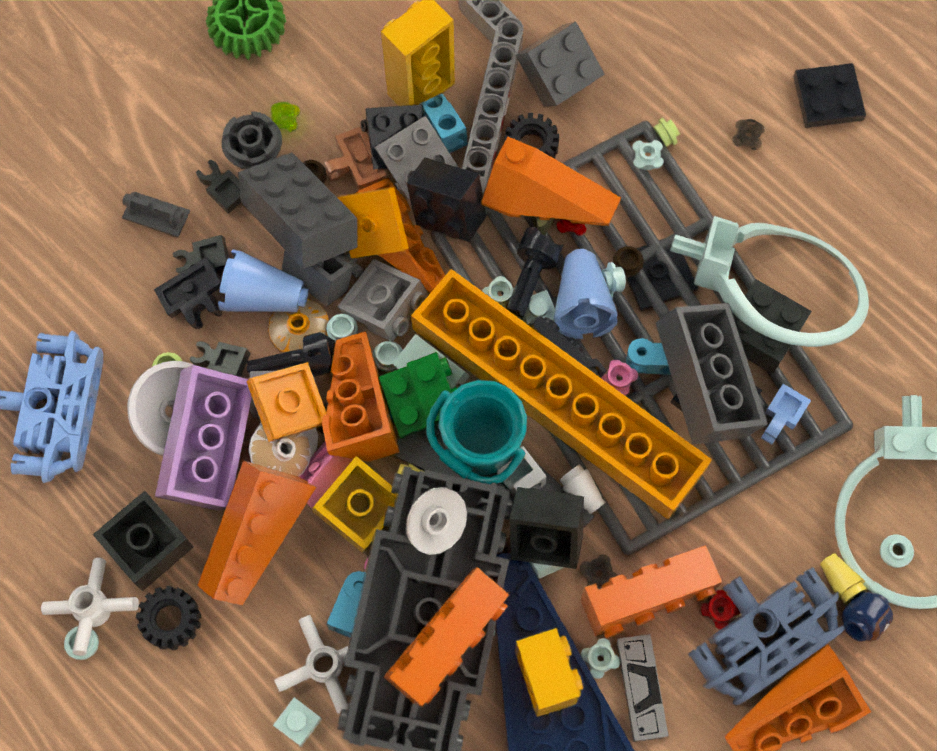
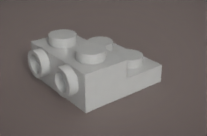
[337,259,428,342]

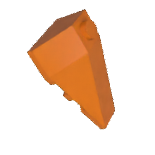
[481,136,621,226]
[356,178,445,293]
[322,331,400,462]
[724,644,871,751]

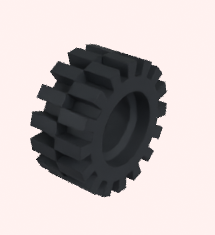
[505,113,559,159]
[136,586,201,650]

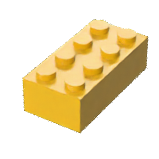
[381,0,455,106]

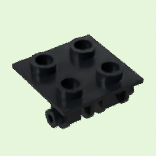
[360,104,423,170]

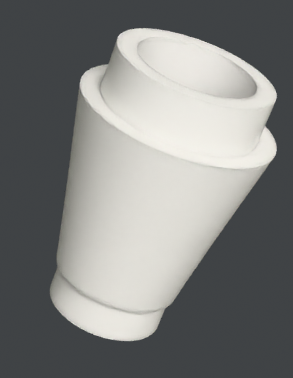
[560,464,606,514]

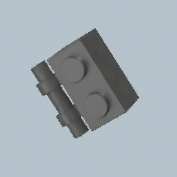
[282,250,364,307]

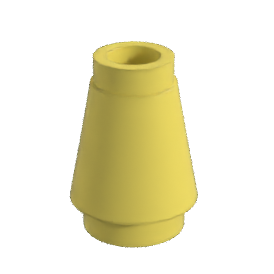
[820,553,867,605]

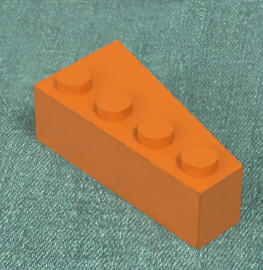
[198,461,317,605]
[580,545,722,638]
[384,567,509,706]

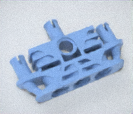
[0,331,103,483]

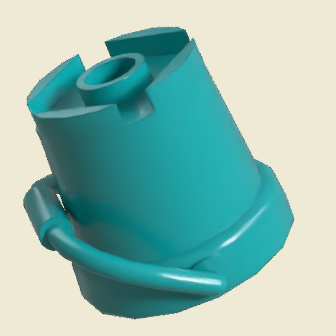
[426,380,527,485]

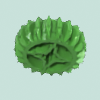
[206,0,286,60]

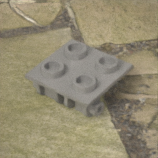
[375,116,458,199]

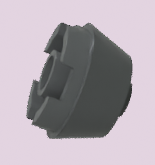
[221,111,282,170]

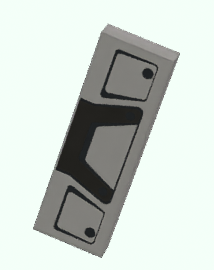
[616,634,668,742]

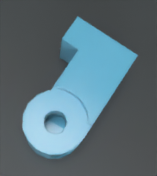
[420,93,468,153]
[626,338,671,375]
[327,571,365,638]

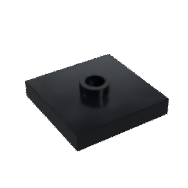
[625,238,699,311]

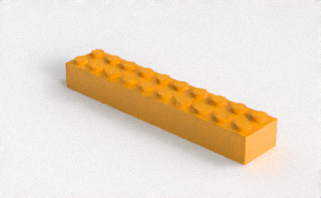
[411,269,712,520]

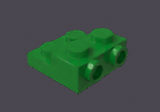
[378,352,458,438]

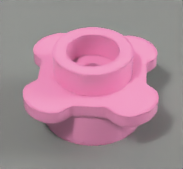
[601,360,638,396]

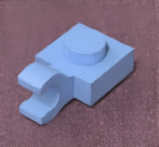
[761,384,811,445]

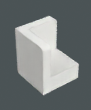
[497,446,547,497]

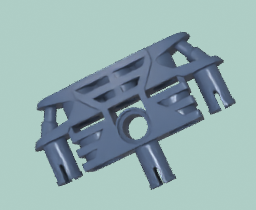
[688,567,845,706]

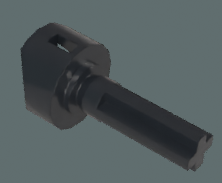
[507,227,564,318]
[246,332,335,377]

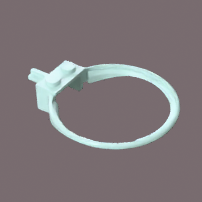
[670,216,869,347]
[835,395,937,609]

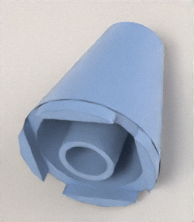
[218,249,309,312]
[554,249,618,339]

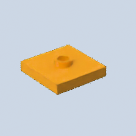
[337,187,409,258]
[246,362,326,442]

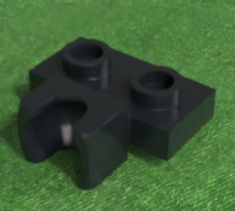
[154,257,223,329]

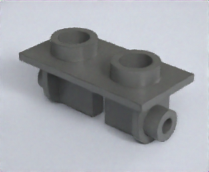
[122,191,190,237]

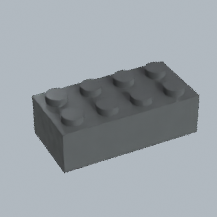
[238,153,358,269]
[656,303,768,445]

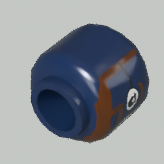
[842,591,893,642]

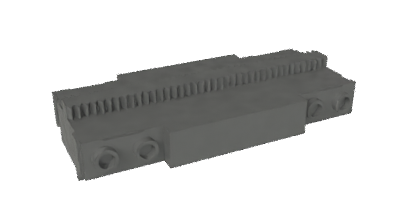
[337,466,513,751]

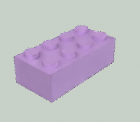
[155,365,252,510]

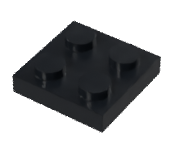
[793,63,866,128]

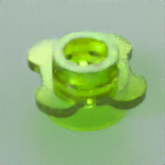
[271,102,300,132]

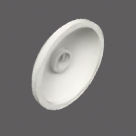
[127,361,193,456]

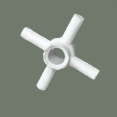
[41,558,139,656]
[275,615,349,714]

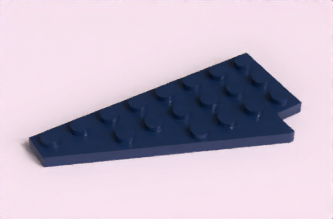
[496,552,634,751]

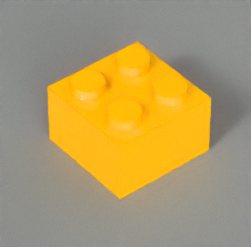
[312,456,397,553]
[515,628,583,717]

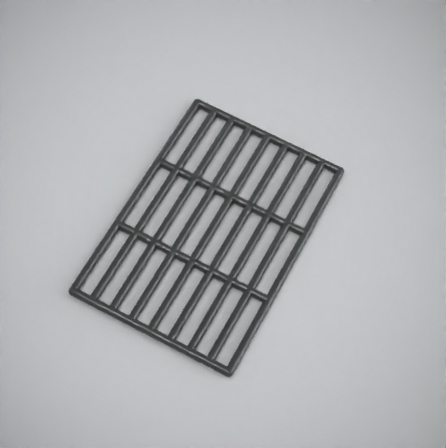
[431,121,853,555]

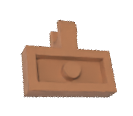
[325,127,387,190]

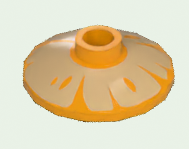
[268,299,329,353]

